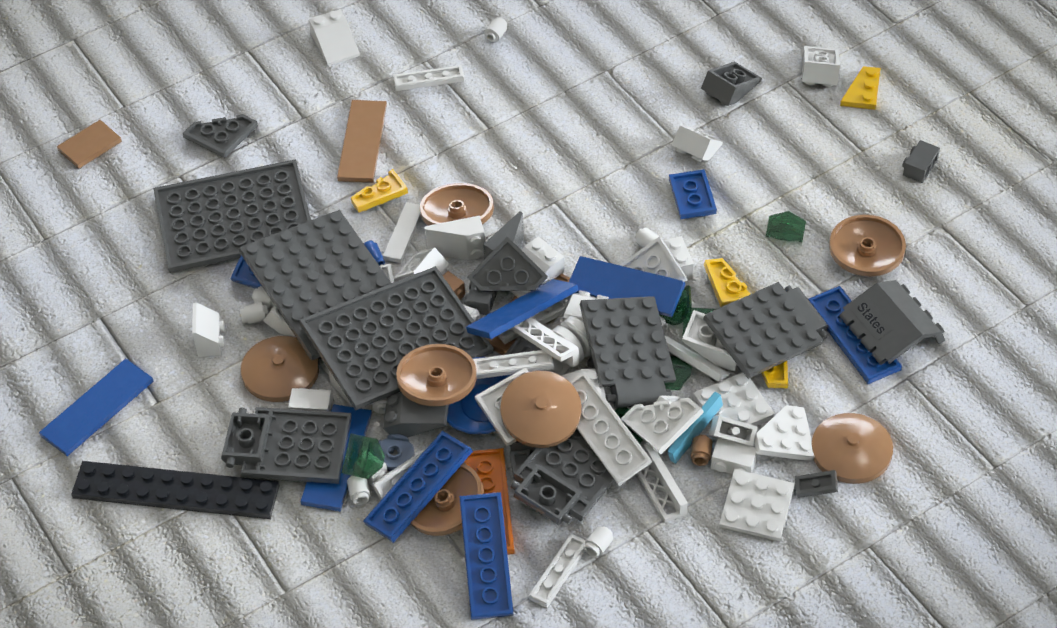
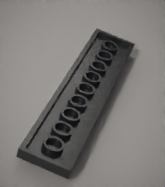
[71,461,280,520]

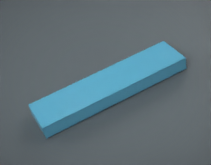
[667,392,723,464]

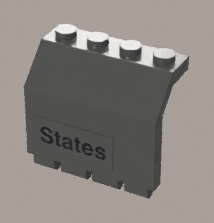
[839,280,945,365]

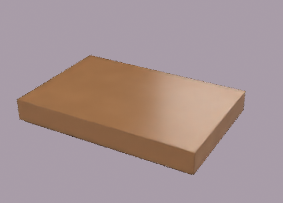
[57,120,122,169]

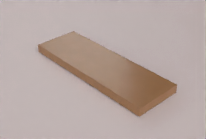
[337,100,387,183]

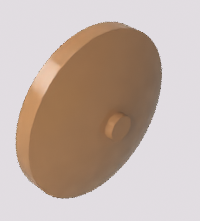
[420,183,494,226]
[829,215,906,277]
[241,336,319,402]
[396,344,477,406]
[500,371,581,448]
[812,413,893,484]
[411,463,484,536]

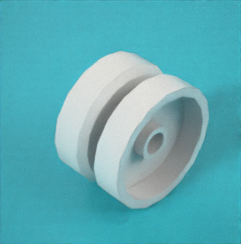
[552,316,591,367]

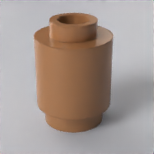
[691,435,713,466]

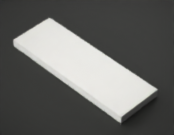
[569,371,652,486]

